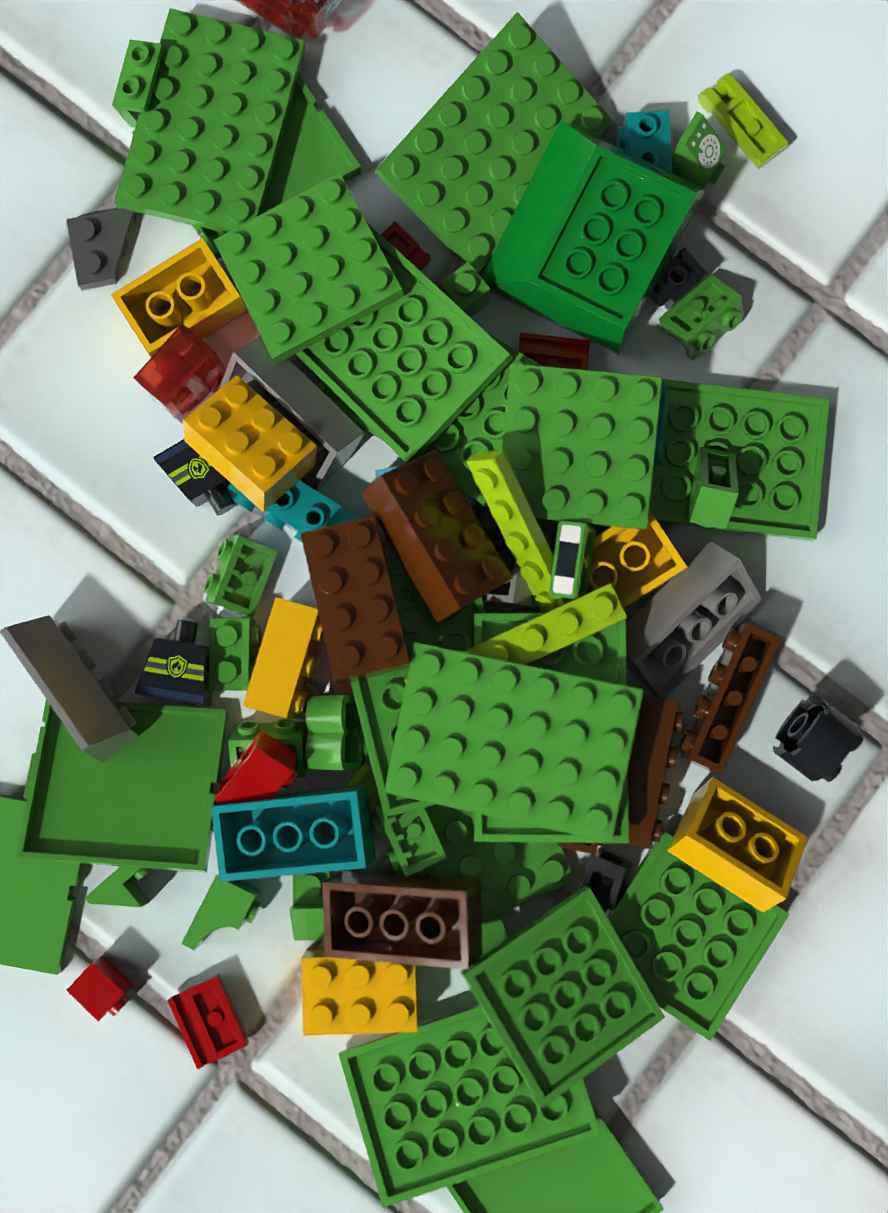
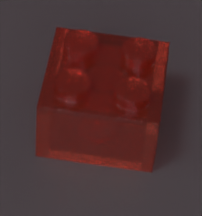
[133,323,226,424]

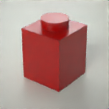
[66,955,134,1022]

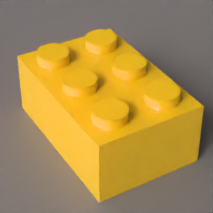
[111,238,247,367]
[183,375,317,512]
[574,510,688,609]
[243,597,325,719]
[667,777,808,912]
[301,949,418,1036]

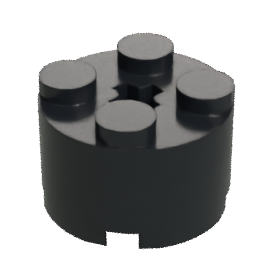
[773,695,864,782]

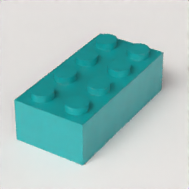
[211,785,376,882]

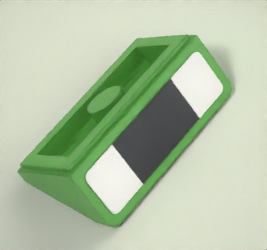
[549,521,596,599]

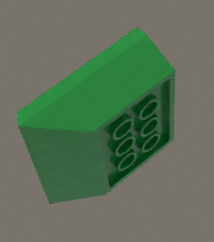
[481,121,705,355]

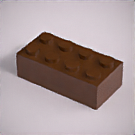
[361,450,513,622]
[300,515,411,685]
[322,871,483,970]

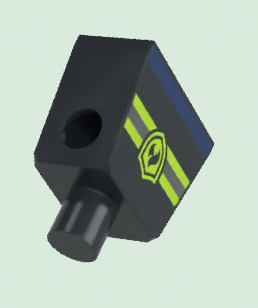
[153,439,235,516]
[135,619,212,706]

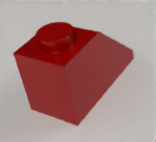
[214,730,298,804]

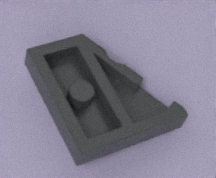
[66,208,136,290]

